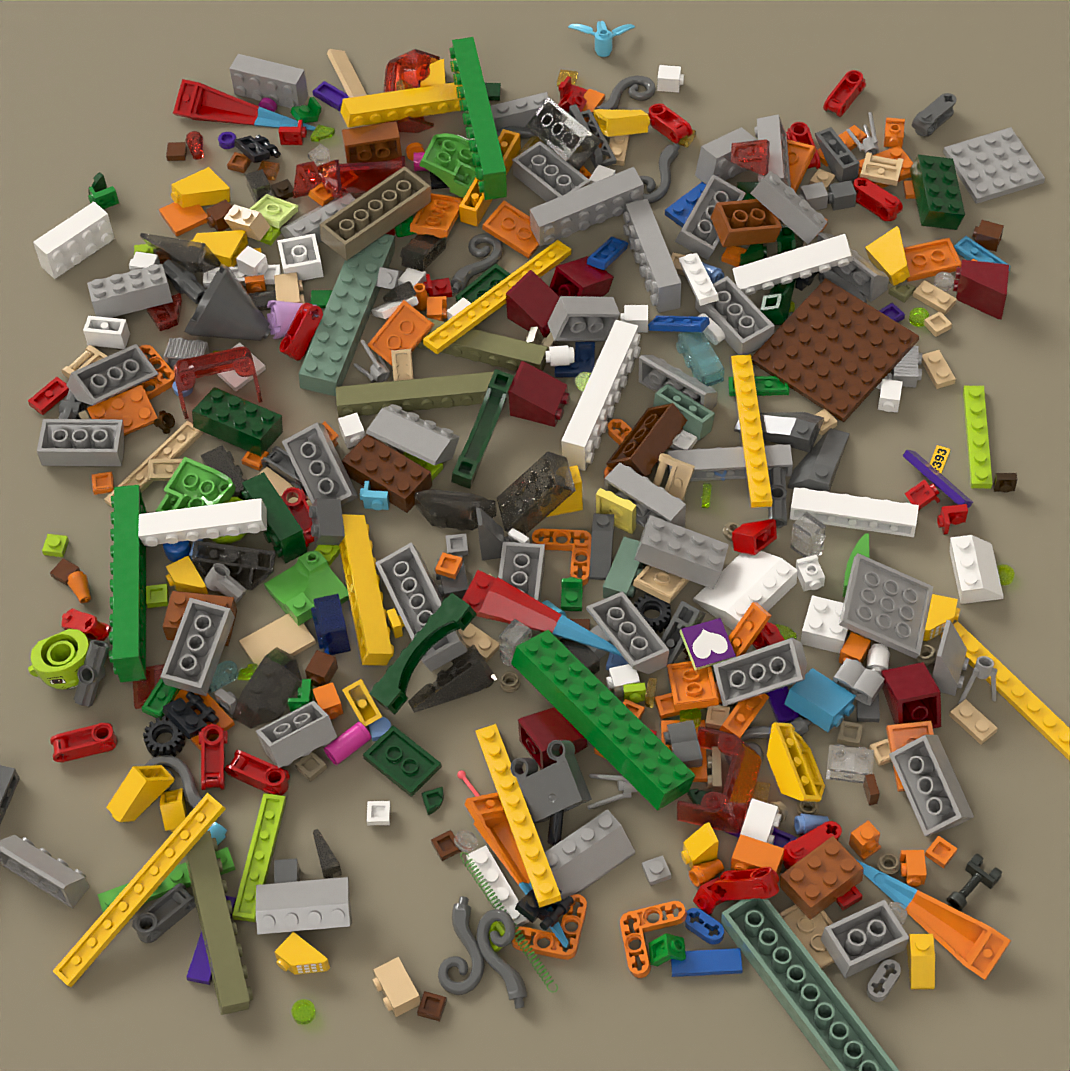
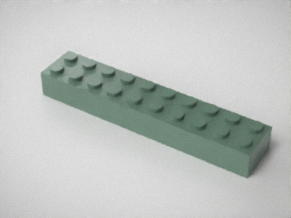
[299,234,395,396]
[721,898,899,1071]

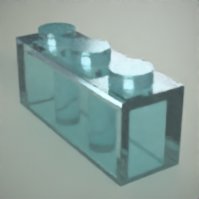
[676,332,724,386]

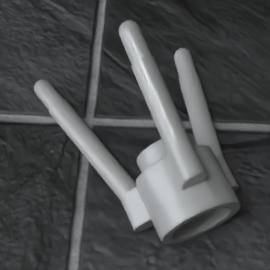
[846,112,879,155]
[354,340,390,383]
[958,656,997,704]
[587,774,637,809]

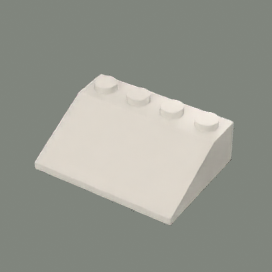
[693,551,798,630]

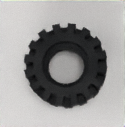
[634,594,671,633]
[143,717,185,757]

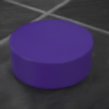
[218,132,236,149]

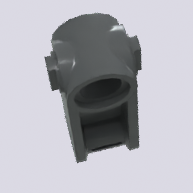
[912,93,957,136]
[261,446,306,493]
[132,883,196,943]

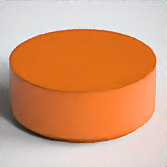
[406,142,425,161]

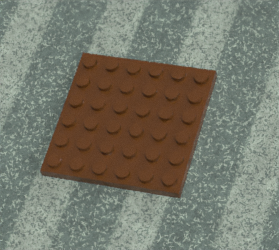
[751,278,919,422]

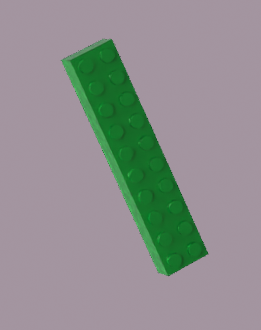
[449,37,507,200]
[109,485,146,683]
[511,630,696,811]

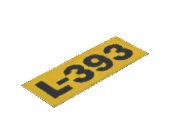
[930,445,950,473]

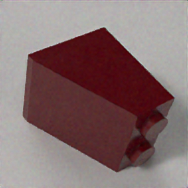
[549,256,614,297]
[953,260,1009,320]
[506,270,560,338]
[508,361,570,427]
[881,662,942,729]
[518,707,588,770]

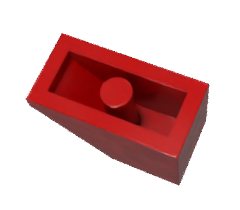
[732,519,777,555]

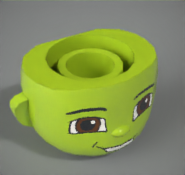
[28,629,92,690]

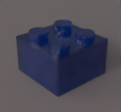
[311,594,351,655]

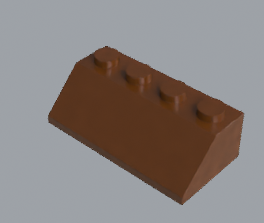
[606,403,687,477]

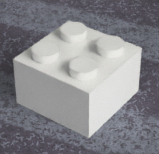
[277,233,324,281]
[801,596,849,654]

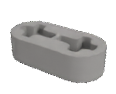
[867,959,901,1002]

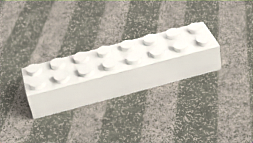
[561,320,641,471]

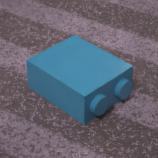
[784,668,856,732]

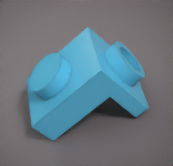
[360,481,390,510]

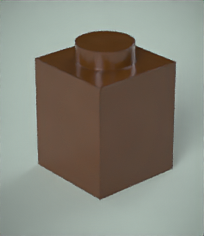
[206,199,232,232]
[972,220,1004,252]
[305,650,338,687]

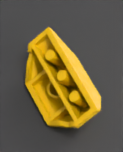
[767,722,825,802]

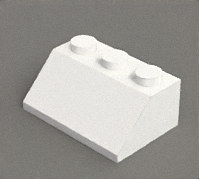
[950,535,1004,604]

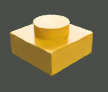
[387,608,405,639]

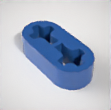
[684,908,724,945]

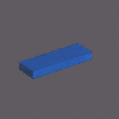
[587,237,628,270]
[648,315,710,332]
[671,948,743,977]

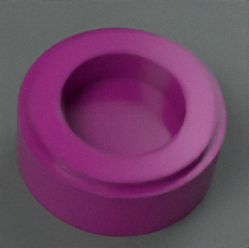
[258,98,277,112]

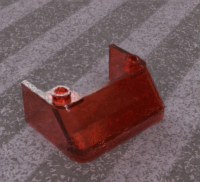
[382,49,440,133]
[317,156,406,198]
[174,347,263,419]
[677,726,761,833]

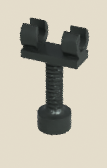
[947,853,1003,911]

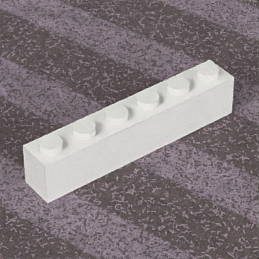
[732,234,854,296]
[790,487,919,537]
[138,498,267,547]

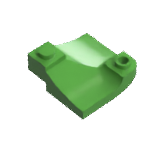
[419,133,477,198]
[156,457,236,512]
[264,551,349,626]

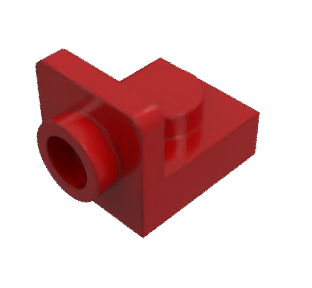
[558,76,587,100]
[556,90,587,115]
[279,120,307,145]
[423,274,453,298]
[904,479,940,511]
[937,504,968,535]
[693,877,725,915]

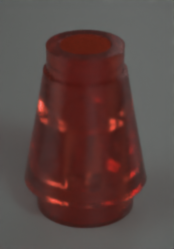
[185,131,204,160]

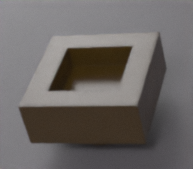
[271,179,296,200]
[993,473,1018,493]

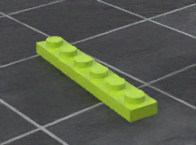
[963,385,993,489]
[232,793,286,922]

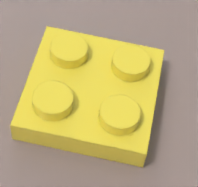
[596,488,636,534]

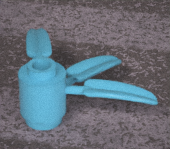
[568,21,635,57]

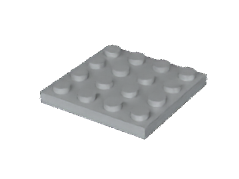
[943,127,1045,204]
[839,553,933,659]

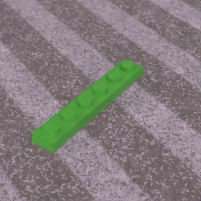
[97,847,236,912]

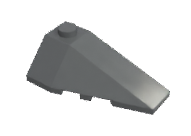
[734,412,824,453]

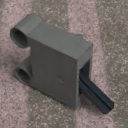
[510,740,592,845]

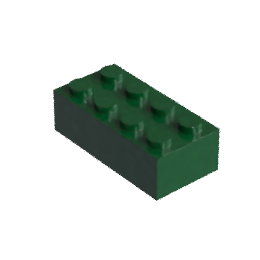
[910,154,965,230]
[192,387,283,457]
[241,472,307,564]

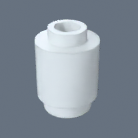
[546,345,574,366]
[866,644,890,675]

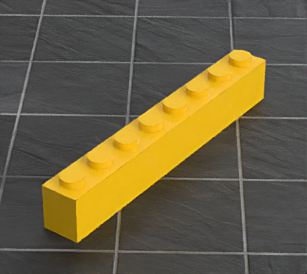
[340,82,461,128]
[339,514,394,666]

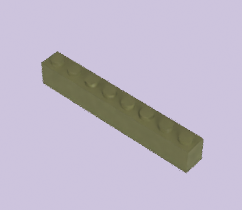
[417,317,548,371]
[336,371,494,418]
[185,830,253,1015]

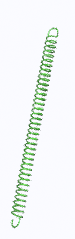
[460,852,558,992]

